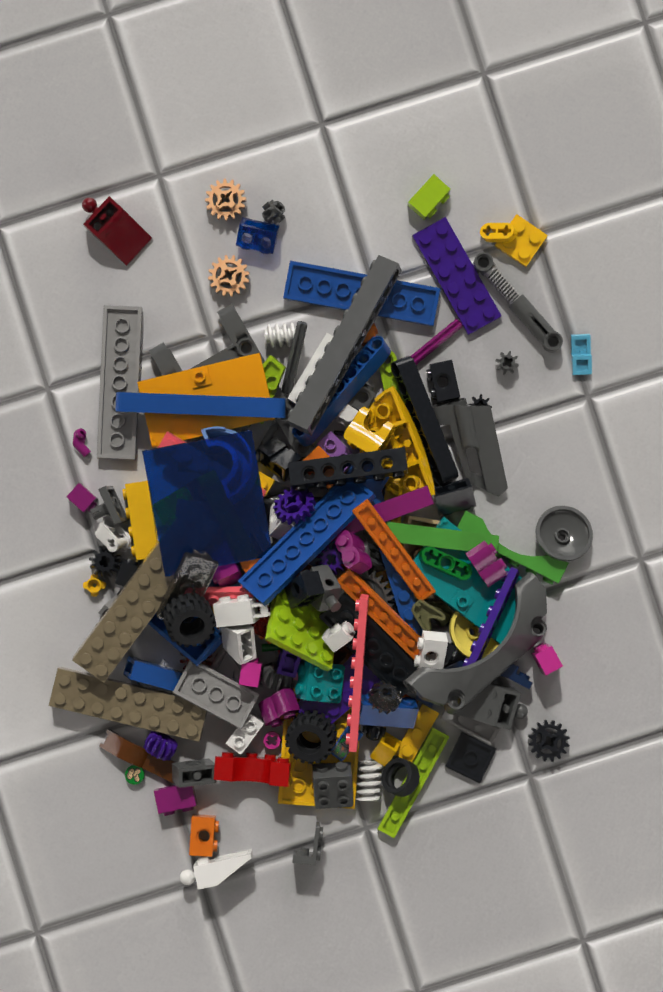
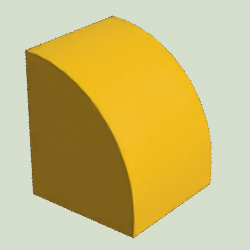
[370,732,401,766]

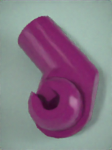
[73,428,91,458]

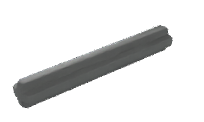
[282,321,307,394]

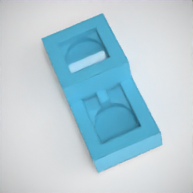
[571,334,592,375]

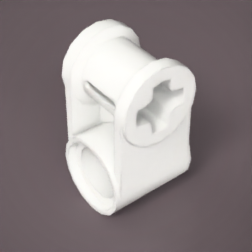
[95,516,131,552]

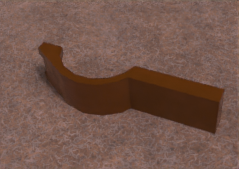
[99,729,175,784]

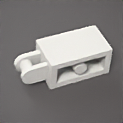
[213,594,271,628]

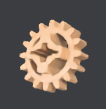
[205,178,247,221]
[208,255,250,297]

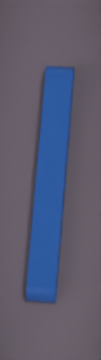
[115,392,286,418]

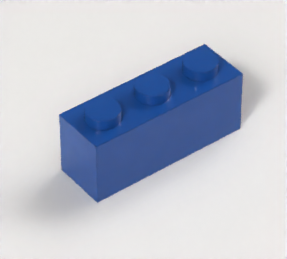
[359,694,419,729]

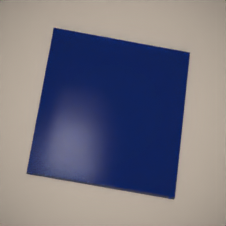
[142,430,272,577]

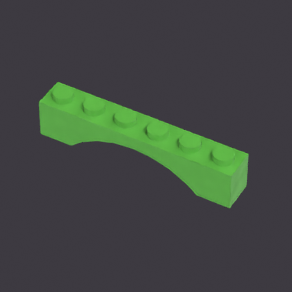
[457,511,569,585]

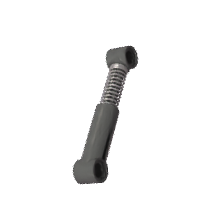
[473,252,563,352]

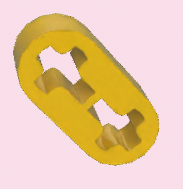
[480,223,517,243]

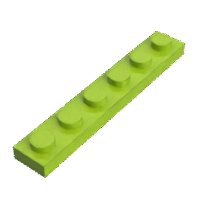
[377,727,450,838]

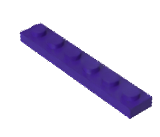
[462,567,520,667]

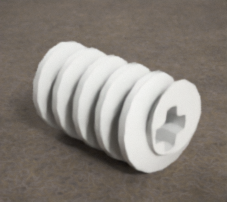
[264,323,304,348]
[356,760,382,801]

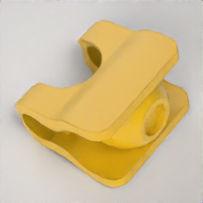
[343,407,396,452]

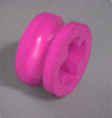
[263,731,281,749]

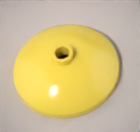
[449,611,500,659]

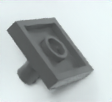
[90,486,129,524]

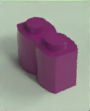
[335,530,372,574]
[465,540,508,587]
[258,688,300,727]

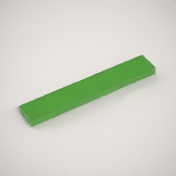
[386,522,499,555]

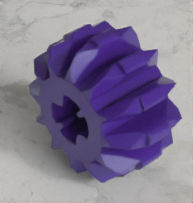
[315,543,344,575]
[144,731,178,761]

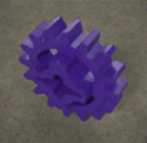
[273,487,316,525]

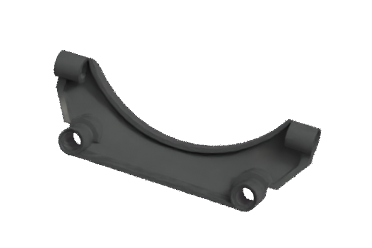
[403,572,547,715]

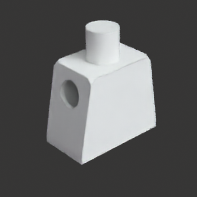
[219,624,257,665]

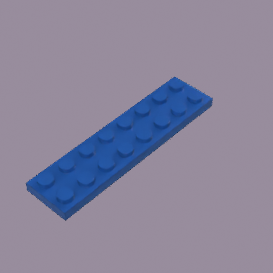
[283,260,440,326]
[238,473,376,607]

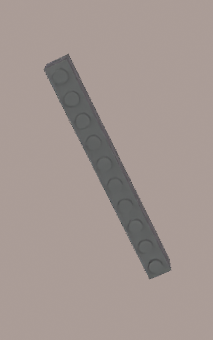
[287,255,402,436]

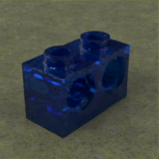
[236,217,280,254]

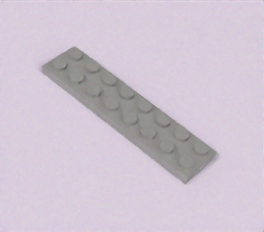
[97,305,143,460]

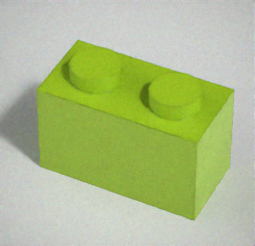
[408,174,451,220]

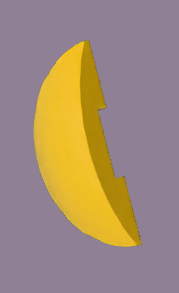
[360,386,435,496]

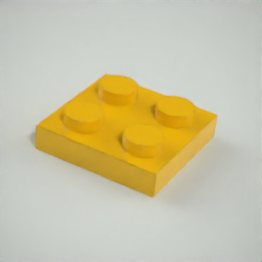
[495,214,548,268]

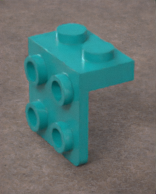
[295,659,345,703]

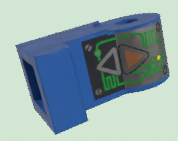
[331,726,363,762]

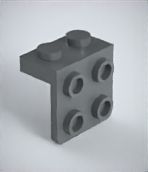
[312,762,353,809]

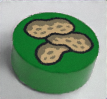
[125,765,145,785]

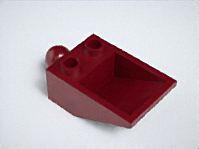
[82,196,152,266]

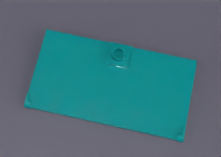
[414,517,522,644]

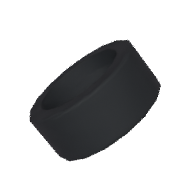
[381,758,420,797]

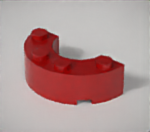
[214,752,291,787]

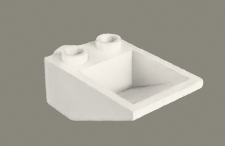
[180,849,253,890]

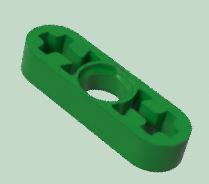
[419,547,472,580]

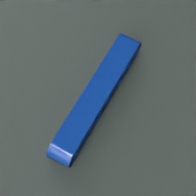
[292,336,391,447]

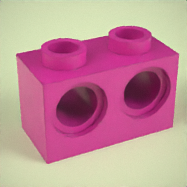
[531,643,563,675]
[239,658,263,688]

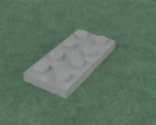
[172,661,260,729]

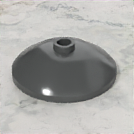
[535,506,593,561]

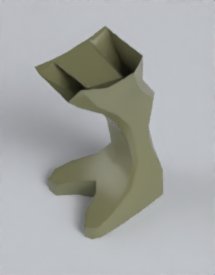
[411,599,454,631]

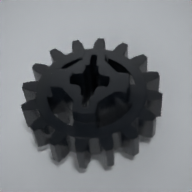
[528,720,570,762]

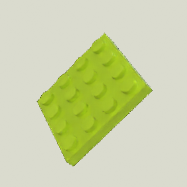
[265,589,334,671]

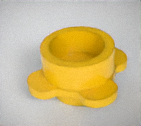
[83,574,106,597]

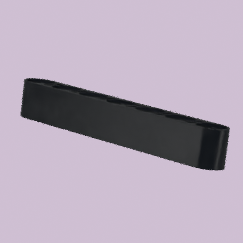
[391,356,459,485]

